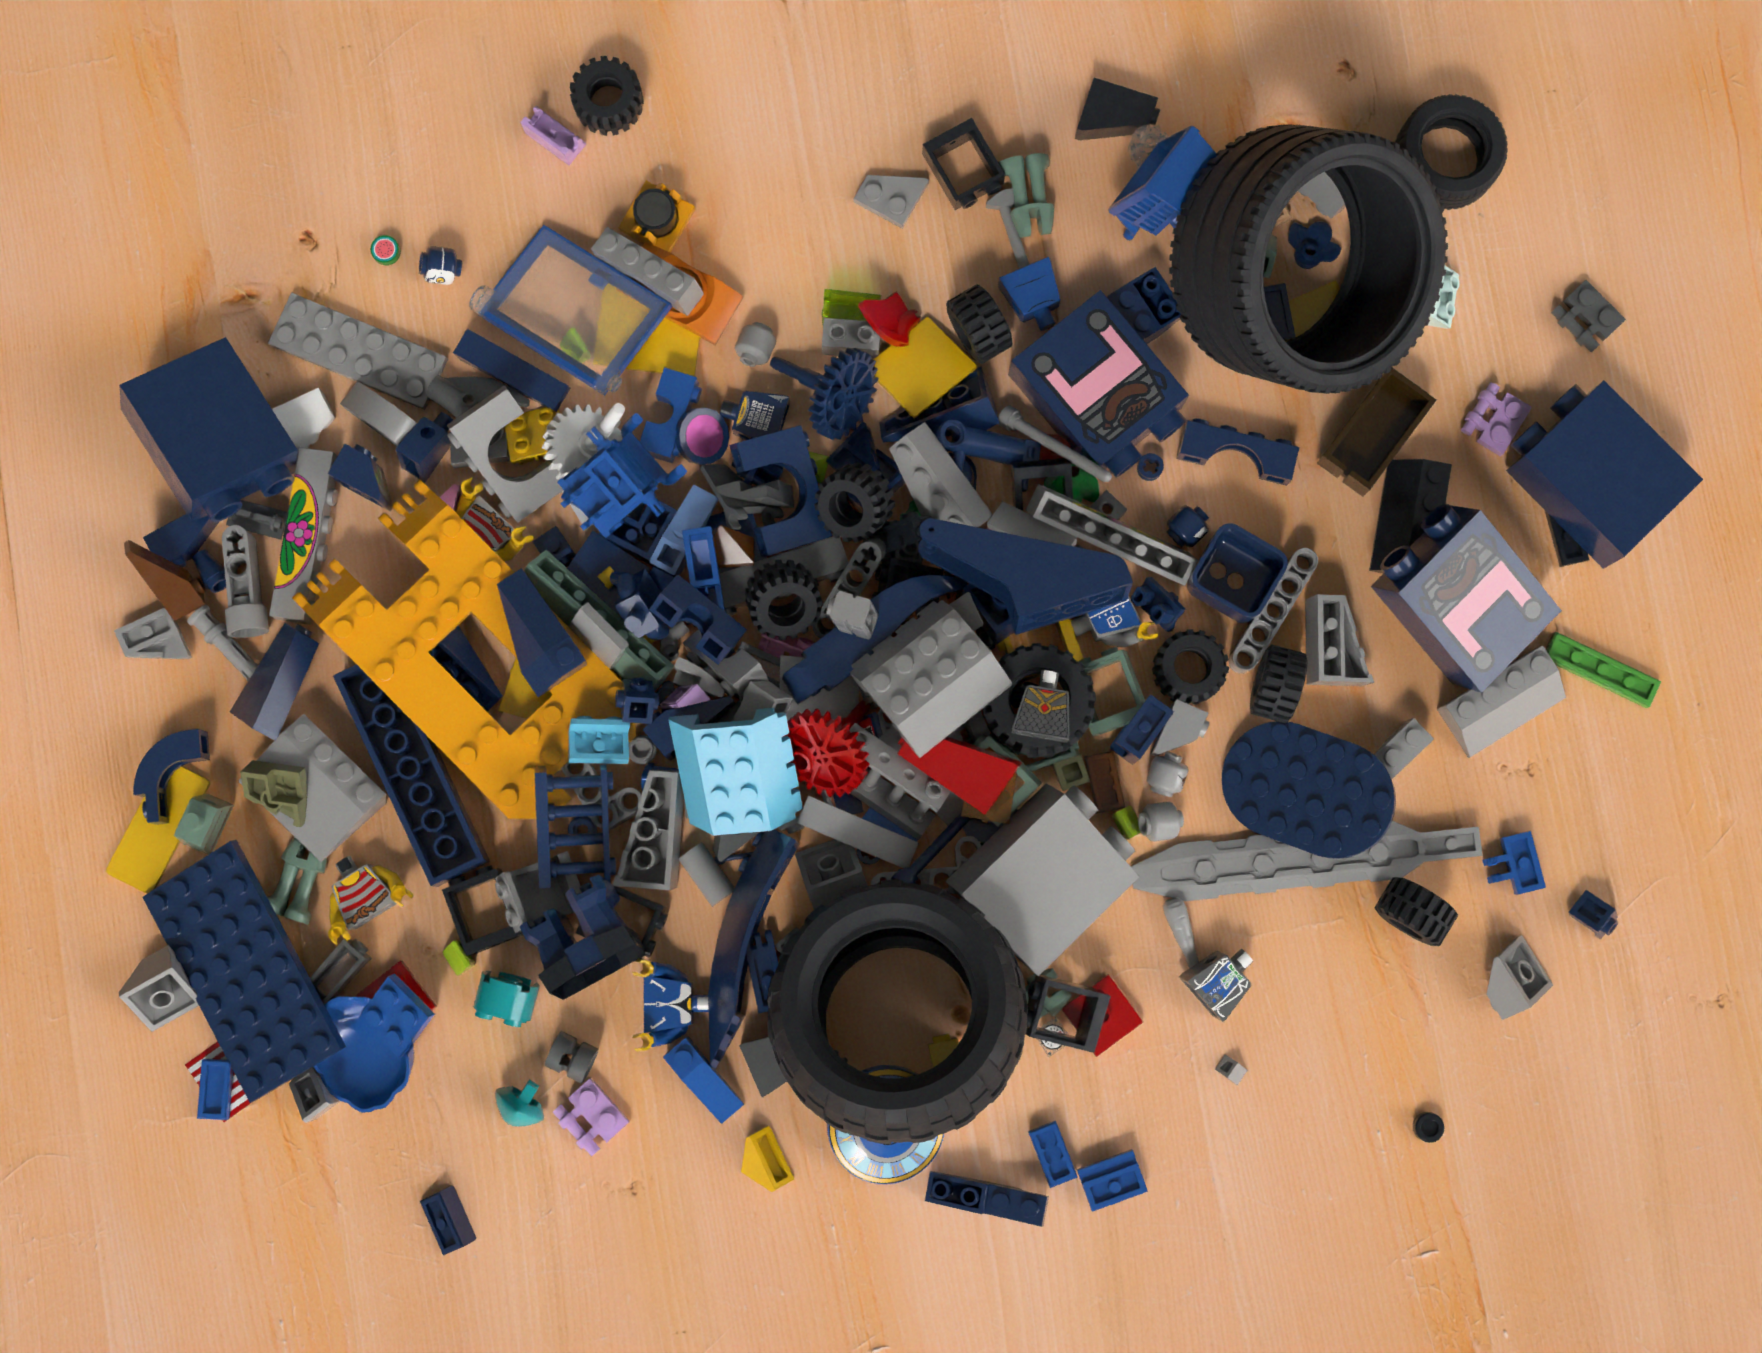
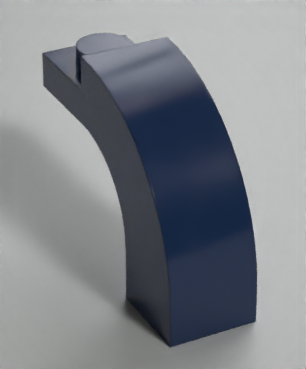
[133,729,210,825]

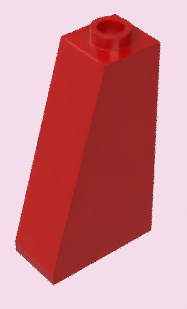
[897,736,1022,815]

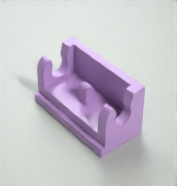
[520,106,586,165]

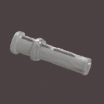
[187,605,258,681]

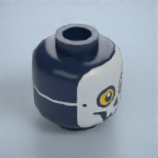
[419,246,462,285]

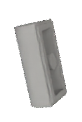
[679,843,735,907]

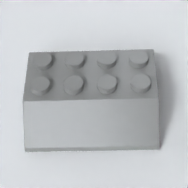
[850,600,1013,758]

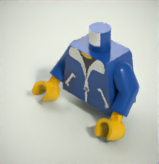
[632,958,709,1051]

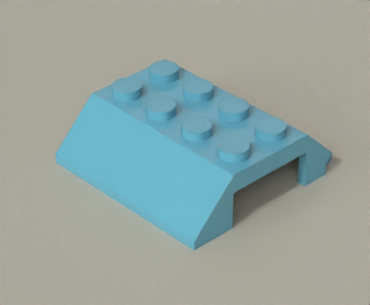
[668,708,803,836]

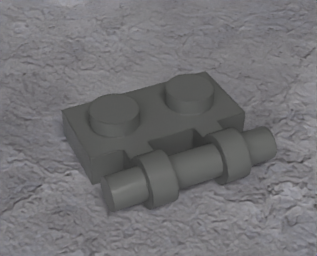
[1551,280,1626,352]

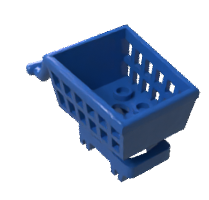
[1108,126,1217,240]

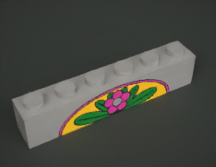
[269,447,337,625]
[1026,484,1198,586]

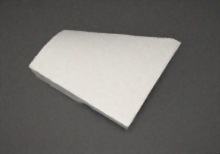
[272,388,335,463]

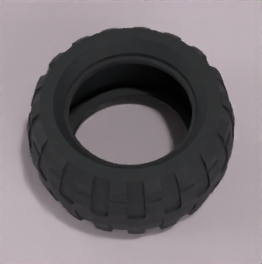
[767,880,1028,1144]

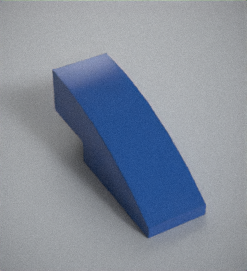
[682,526,725,611]

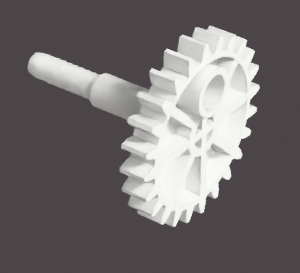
[542,403,625,479]

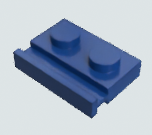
[1076,1149,1148,1212]

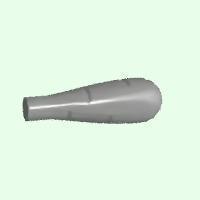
[1163,897,1199,968]

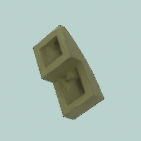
[1052,749,1090,791]

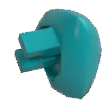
[495,1079,544,1127]

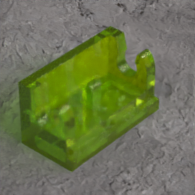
[822,289,881,325]

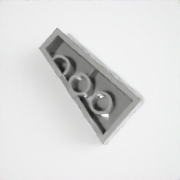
[613,769,684,890]

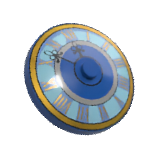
[827,1065,944,1184]

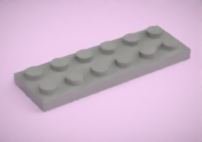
[268,293,448,410]

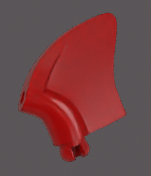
[858,291,921,347]

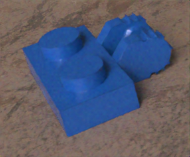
[1482,831,1546,895]

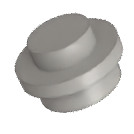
[629,735,657,764]

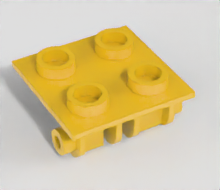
[504,407,560,465]

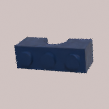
[649,575,747,665]

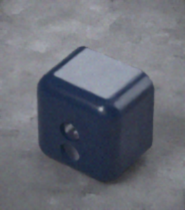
[1186,523,1288,623]

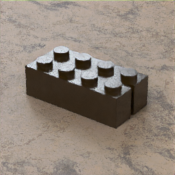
[1317,367,1437,497]

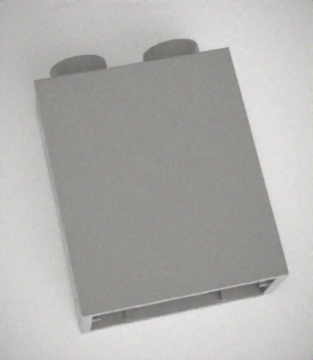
[945,783,1140,976]

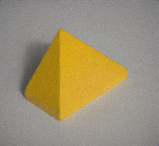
[741,1125,794,1192]

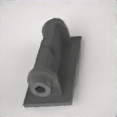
[226,500,288,540]

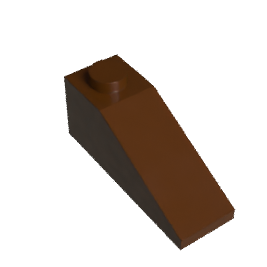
[124,540,206,621]

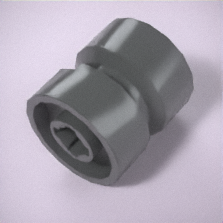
[545,1031,599,1084]

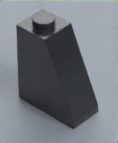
[1075,78,1160,141]

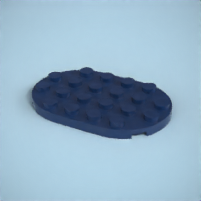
[1222,721,1396,859]

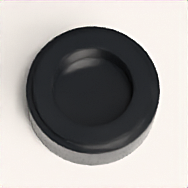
[1413,1112,1444,1143]

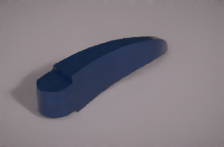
[782,575,968,704]

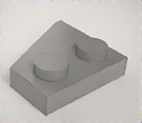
[854,175,929,229]
[114,608,192,659]

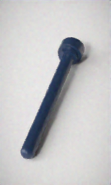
[891,804,978,884]

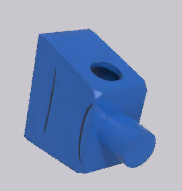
[998,257,1060,331]

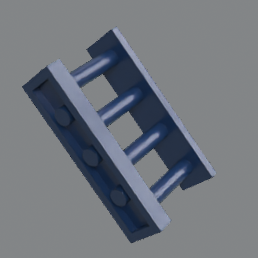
[534,764,616,888]

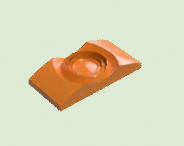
[617,242,743,346]

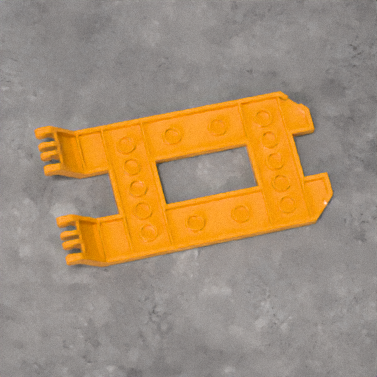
[292,479,636,819]

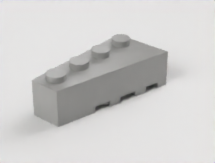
[889,422,993,527]

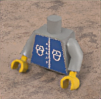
[1071,596,1158,647]

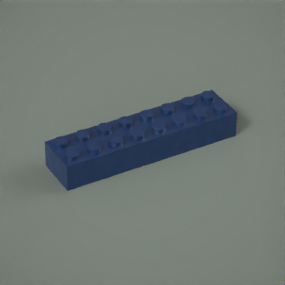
[333,664,490,887]

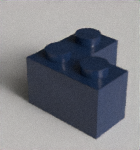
[599,500,678,566]

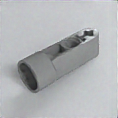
[222,525,269,638]

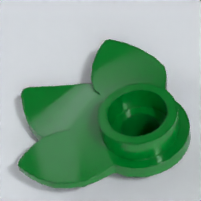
[1043,463,1100,503]

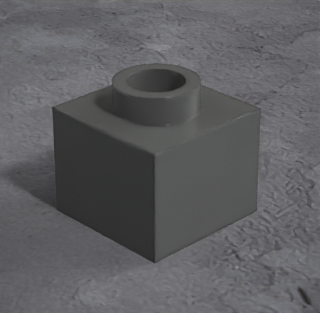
[1090,490,1127,520]

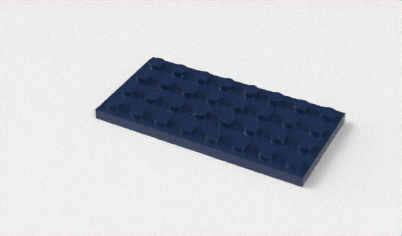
[142,840,346,1103]

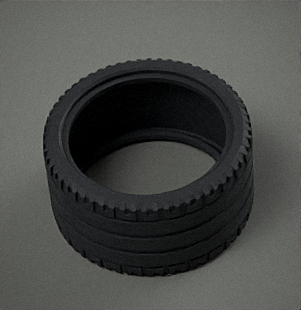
[1169,124,1448,394]

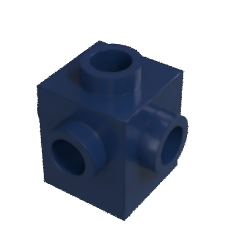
[615,678,659,724]

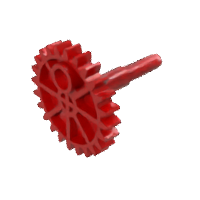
[782,699,872,797]

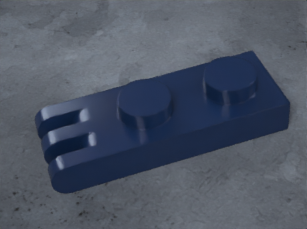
[746,929,778,1013]

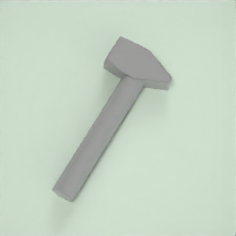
[986,188,1029,269]

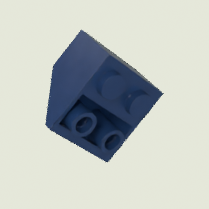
[1107,267,1181,344]

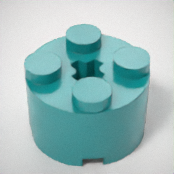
[473,971,540,1027]

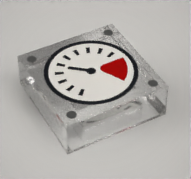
[1036,1016,1069,1057]

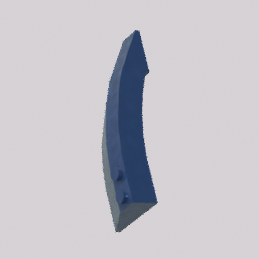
[708,830,800,1069]

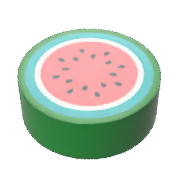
[370,235,401,266]

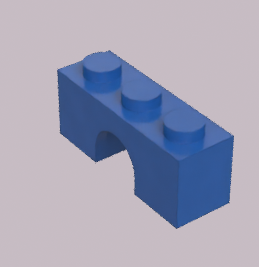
[640,367,702,464]

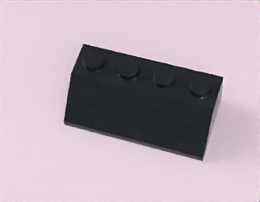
[1369,459,1452,574]

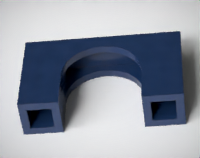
[729,425,832,556]

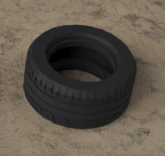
[1395,94,1508,210]

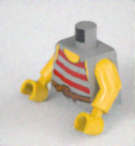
[455,477,534,562]
[328,856,414,945]

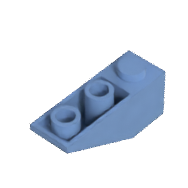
[649,485,718,576]

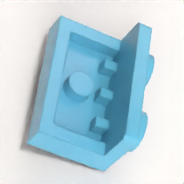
[568,716,630,764]

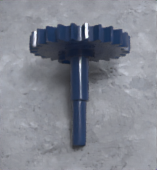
[770,348,879,440]

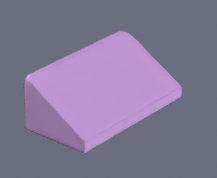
[660,684,710,710]

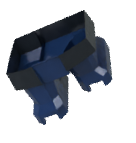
[520,875,646,1000]

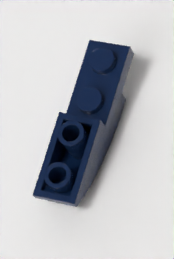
[925,1171,1049,1227]

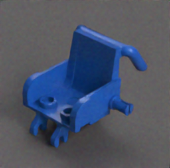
[557,413,687,538]

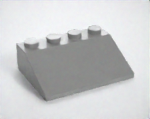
[238,714,386,862]

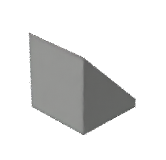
[1215,1055,1248,1085]

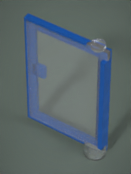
[469,225,672,396]

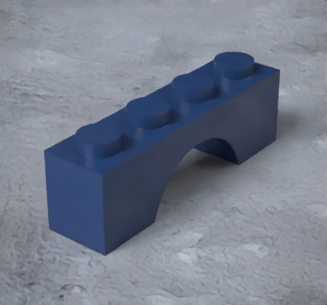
[1176,419,1299,486]

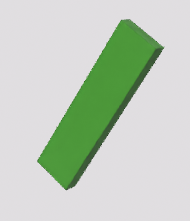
[1546,632,1661,708]

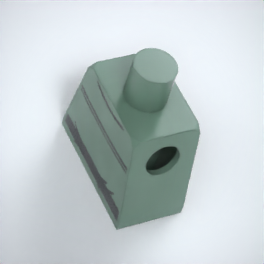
[174,794,234,855]

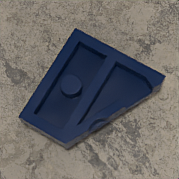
[826,422,881,471]

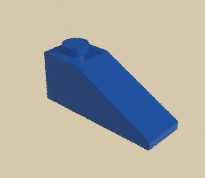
[663,1036,744,1124]

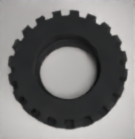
[983,643,1096,758]

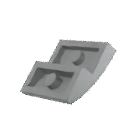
[569,602,629,670]

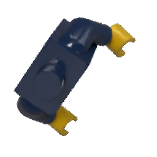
[597,566,669,644]

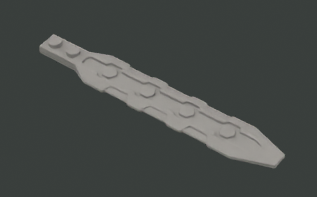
[1131,821,1483,901]

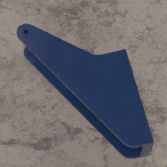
[918,518,1133,635]

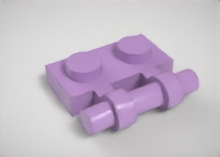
[1461,382,1532,457]
[553,1078,630,1157]

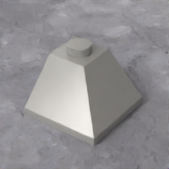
[1486,935,1553,1020]
[119,945,199,1032]

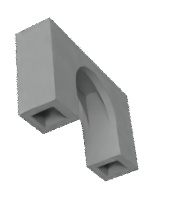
[447,386,563,523]

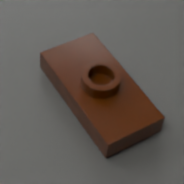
[1084,751,1125,814]

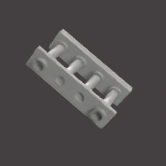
[849,723,951,840]

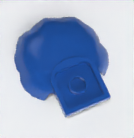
[314,973,435,1113]

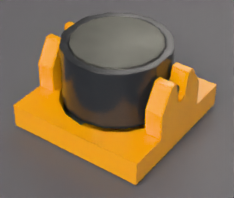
[618,180,695,253]

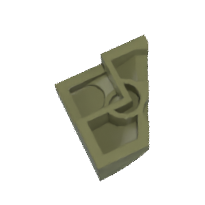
[240,760,307,827]

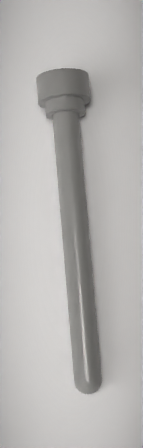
[998,405,1112,482]

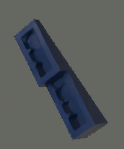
[453,329,571,412]

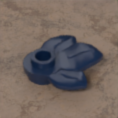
[1288,221,1342,269]

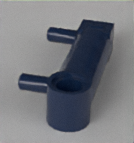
[932,420,1041,492]

